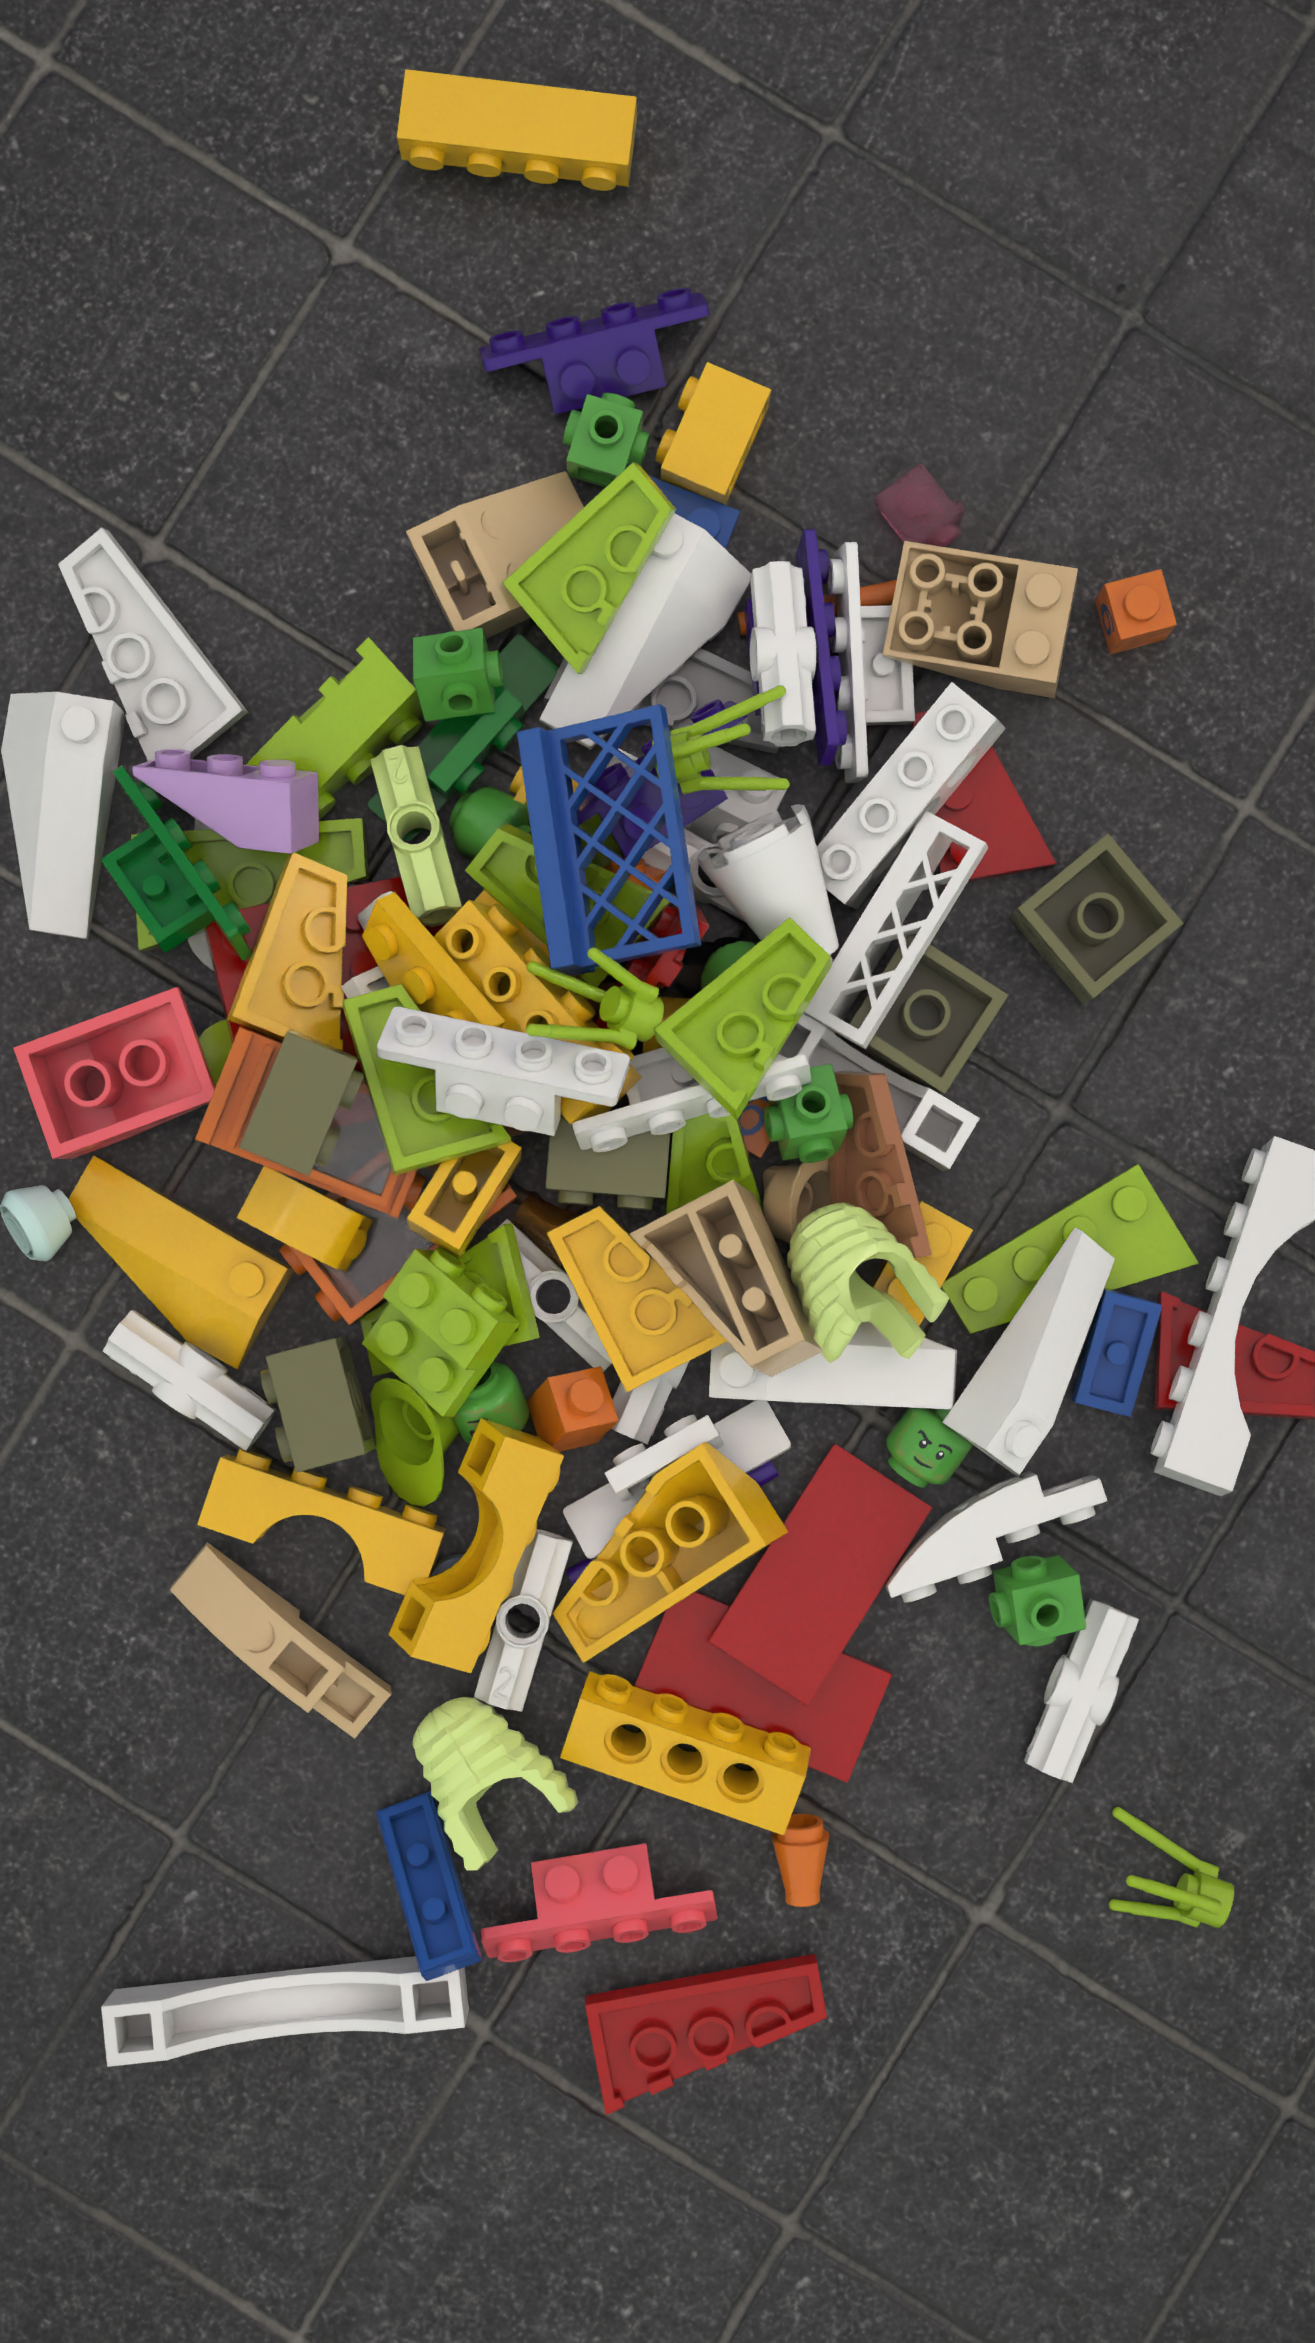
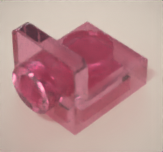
[874,463,966,547]

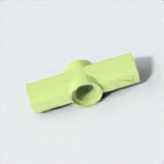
[370,745,463,927]

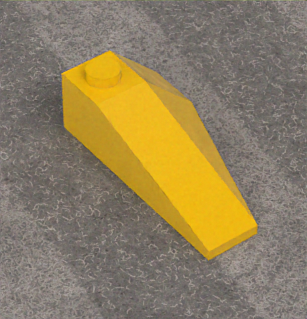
[68,1155,294,1370]
[552,1442,788,1663]

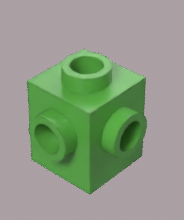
[563,393,651,488]
[413,628,504,722]
[763,1064,853,1163]
[989,1555,1086,1646]

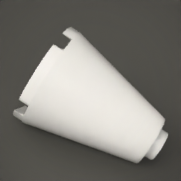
[697,804,839,964]

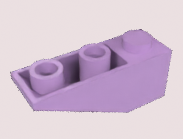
[132,749,319,854]

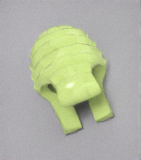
[787,1202,949,1363]
[412,1697,578,1871]

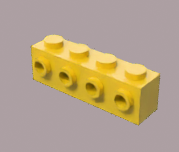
[397,69,637,191]
[434,900,642,1124]

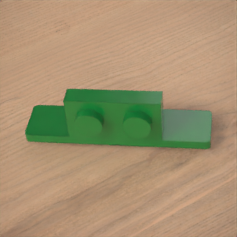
[368,635,559,842]
[100,765,252,961]

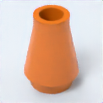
[771,1813,830,1907]

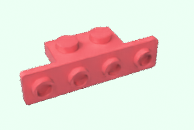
[480,1843,718,1962]

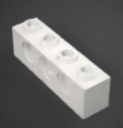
[817,682,1006,909]

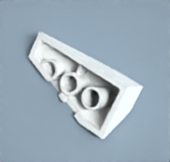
[1,692,126,940]
[942,1228,1115,1477]

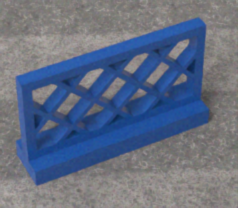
[517,704,701,976]

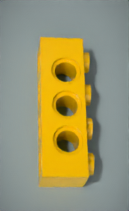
[560,1671,811,1835]

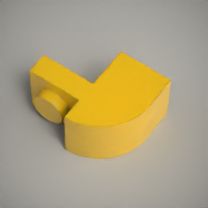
[237,1166,373,1272]

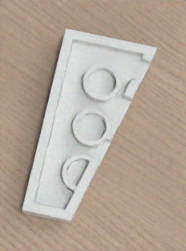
[58,527,248,761]

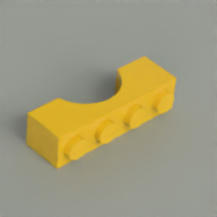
[388,1418,564,1673]
[197,1448,447,1595]

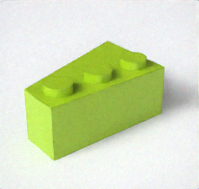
[246,637,423,820]

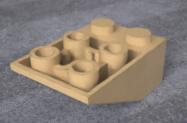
[406,471,584,639]
[883,541,1078,698]

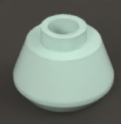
[0,1185,76,1261]

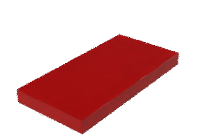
[707,1444,933,1706]
[634,1591,892,1783]

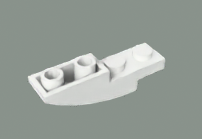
[884,1471,1107,1603]

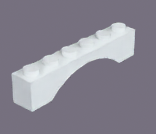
[1150,1136,1315,1496]
[101,1956,469,2067]

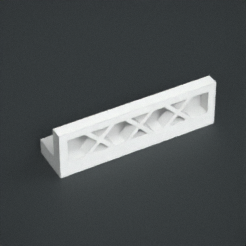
[804,811,988,1049]

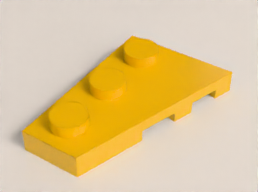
[227,853,347,1051]
[362,892,505,1028]
[547,1206,727,1392]

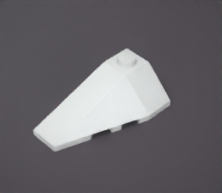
[539,513,751,750]
[709,1288,957,1409]

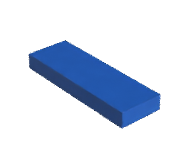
[376,1791,483,1982]

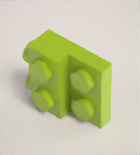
[361,1247,520,1417]

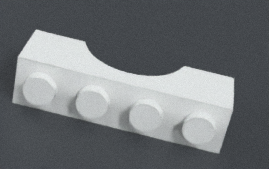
[773,1013,980,1171]

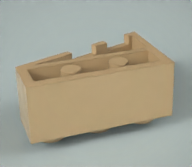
[629,1180,822,1377]

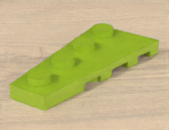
[131,818,369,952]
[940,1164,1199,1334]

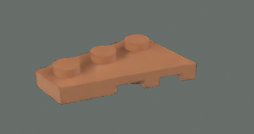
[829,1071,932,1258]

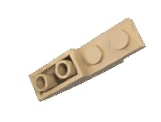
[170,1542,392,1739]

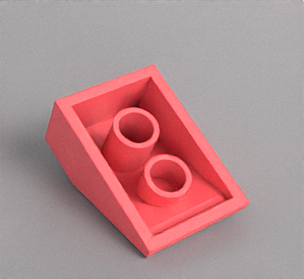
[13,987,216,1159]

